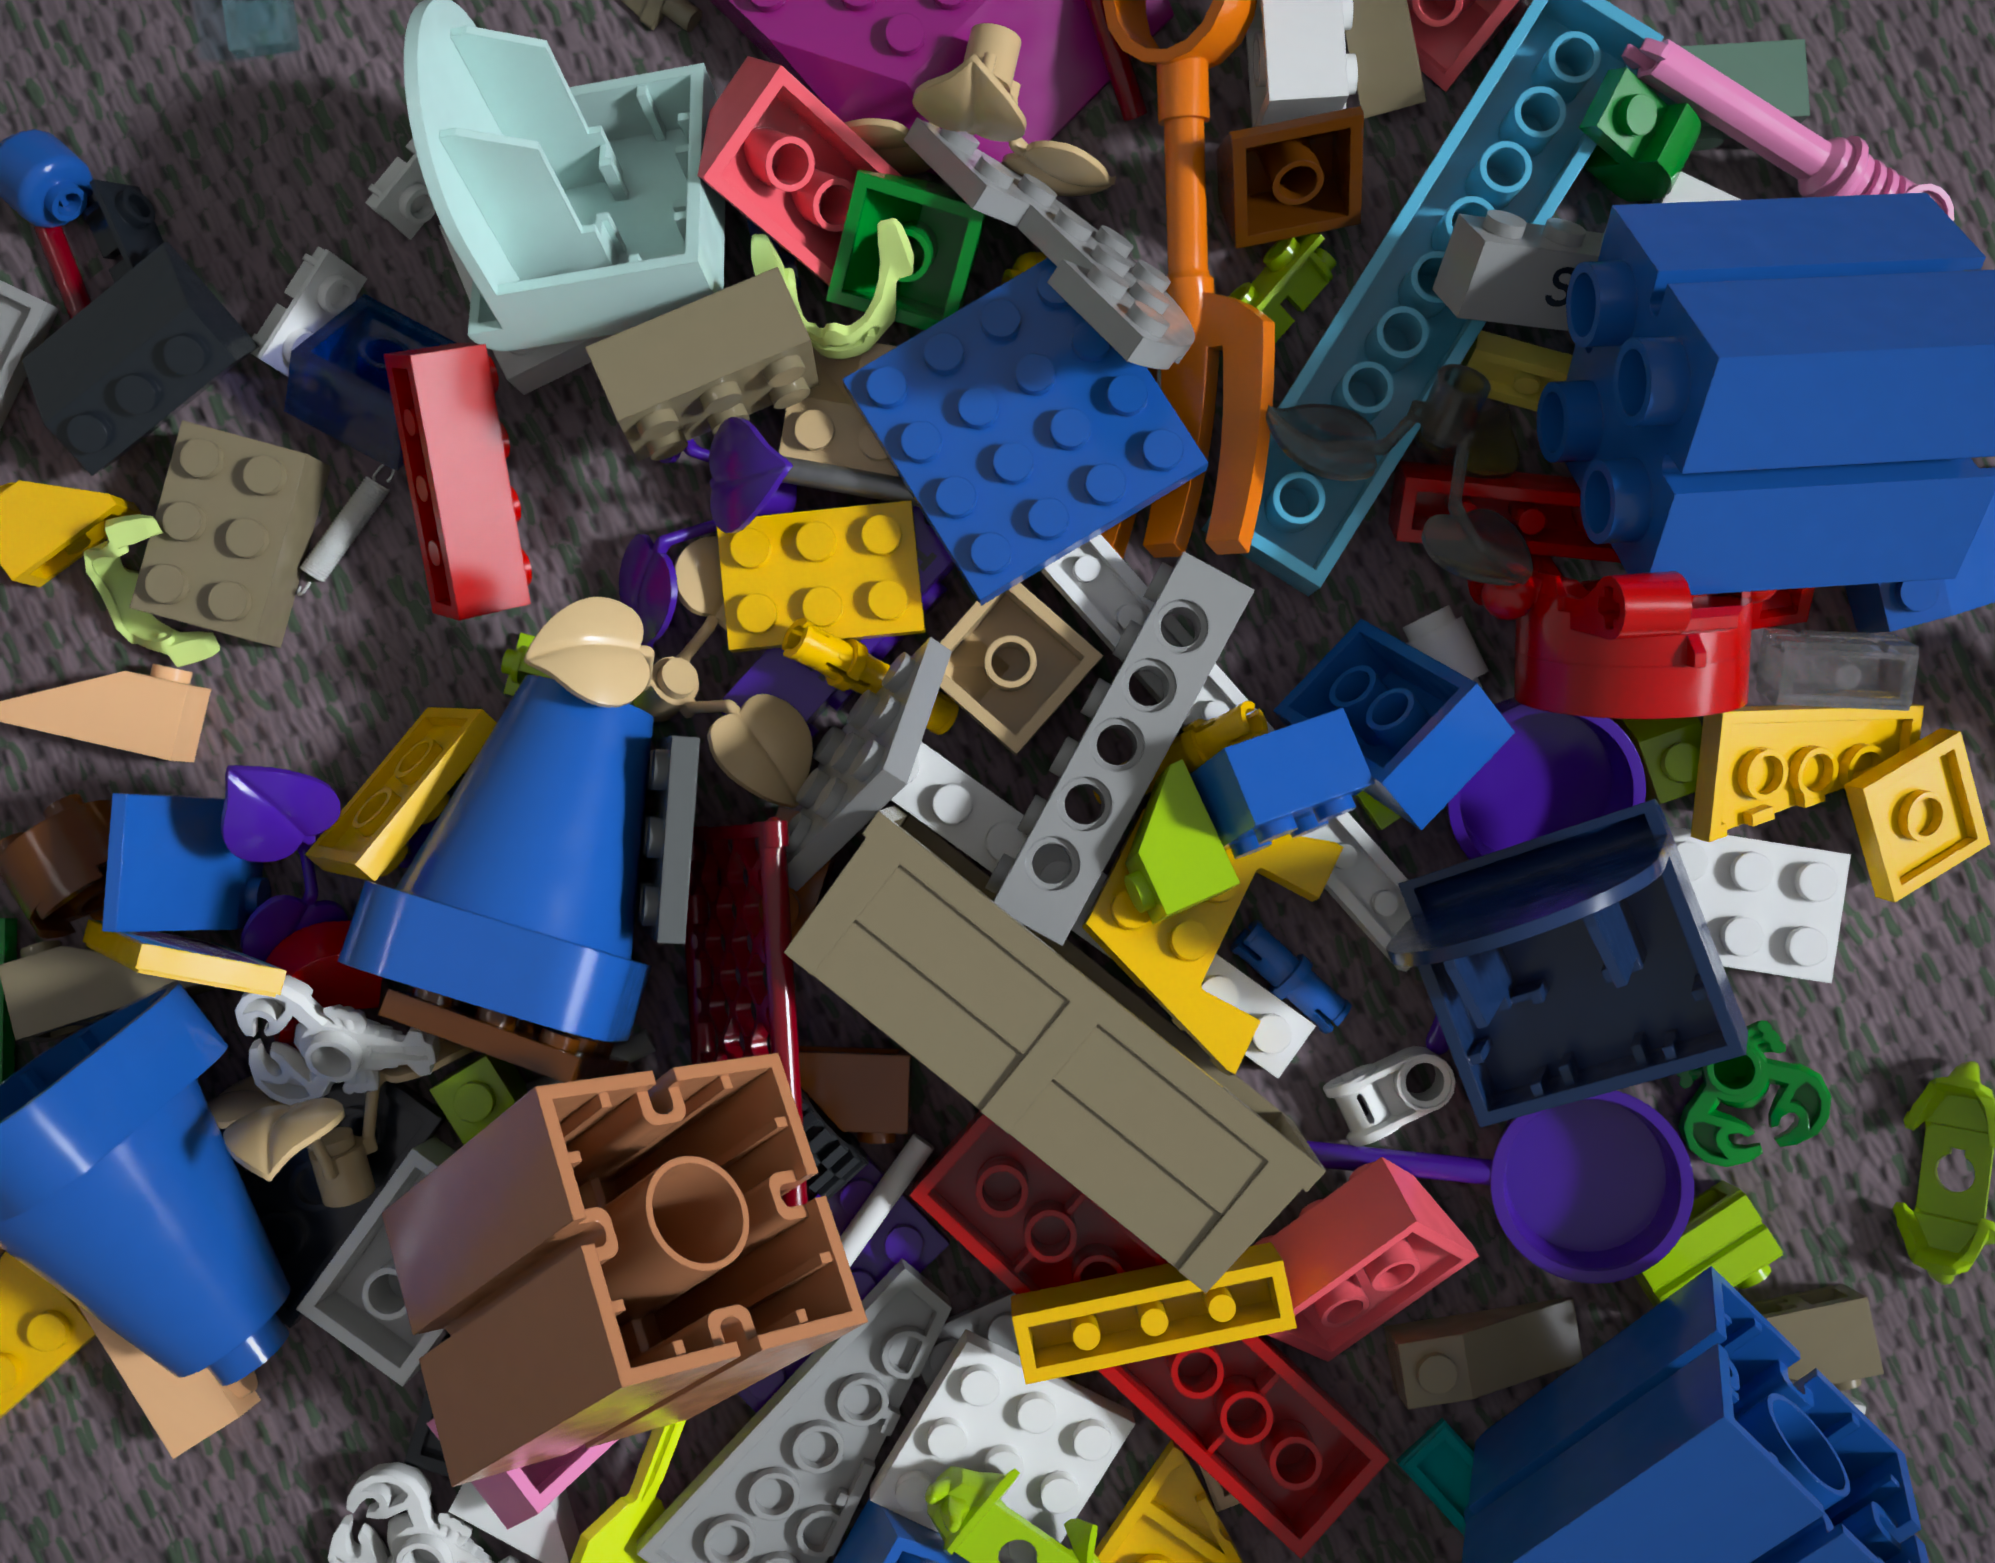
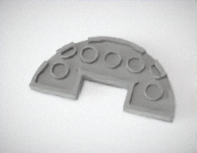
[904,118,1195,370]

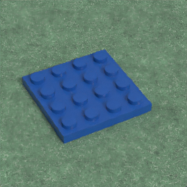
[842,258,1209,606]

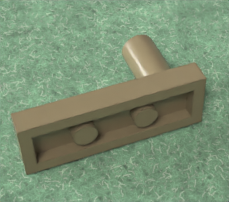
[1345,0,1427,119]

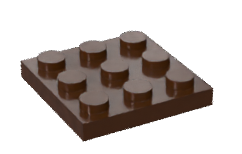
[378,987,629,1083]

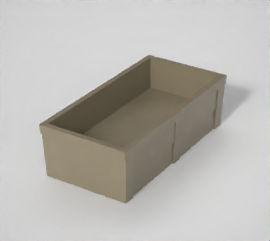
[784,804,1326,1293]

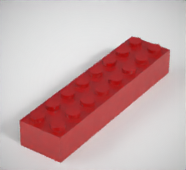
[909,1110,1390,1559]

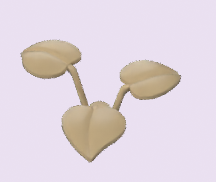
[844,23,1116,196]
[524,536,813,808]
[207,1033,476,1208]

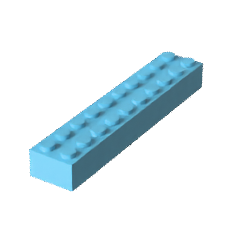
[1201,0,1664,596]

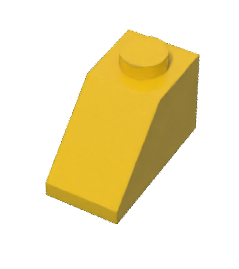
[0,480,141,587]

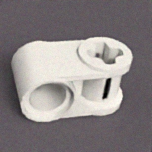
[1323,1046,1456,1147]

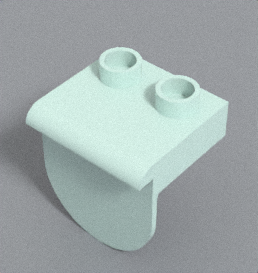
[404,0,725,351]

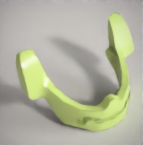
[751,218,914,359]
[83,514,220,667]

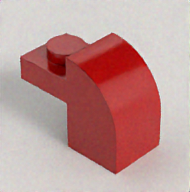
[265,921,382,1050]

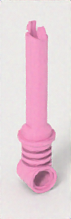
[1621,37,1954,222]

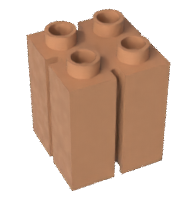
[382,1053,868,1487]

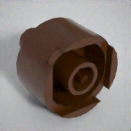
[0,794,112,939]

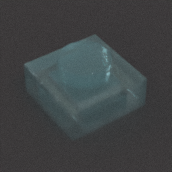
[222,0,300,59]

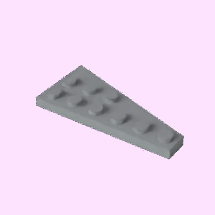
[637,1259,952,1563]

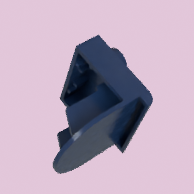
[1386,799,1749,1128]

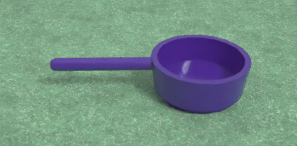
[1426,697,1646,1055]
[1307,1090,1694,1284]

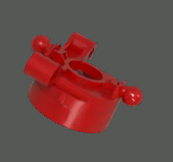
[1467,549,1777,719]

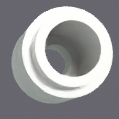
[1403,605,1489,688]

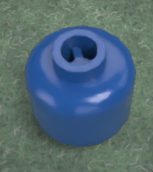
[0,129,93,228]

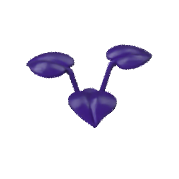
[619,417,797,650]
[221,765,442,962]

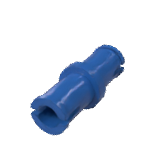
[1230,920,1352,1034]

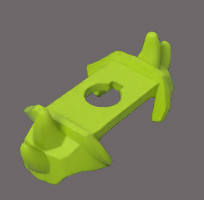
[1892,1061,1995,1285]
[924,1466,1101,1563]

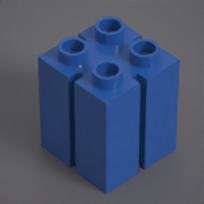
[1537,193,1995,595]
[1462,1266,1929,1563]

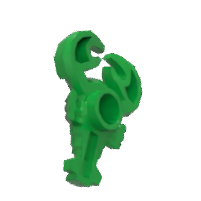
[1677,1020,1832,1167]

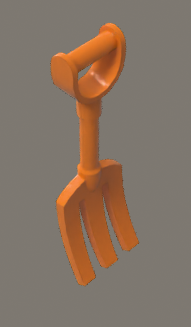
[1101,0,1275,559]

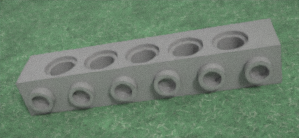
[985,552,1255,946]

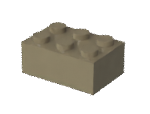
[585,267,819,462]
[130,420,331,648]

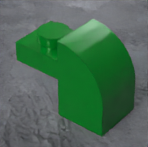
[1579,67,1702,202]

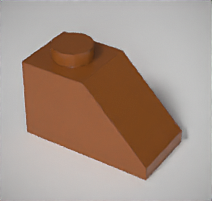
[798,1045,912,1144]

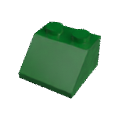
[826,170,987,330]

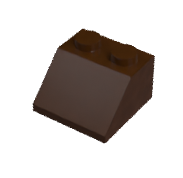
[1217,106,1364,249]

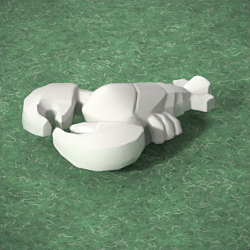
[234,975,440,1105]
[328,1462,520,1563]

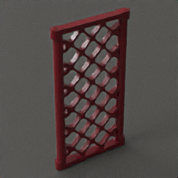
[685,817,808,1207]

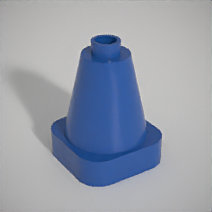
[338,675,654,1042]
[0,981,291,1386]

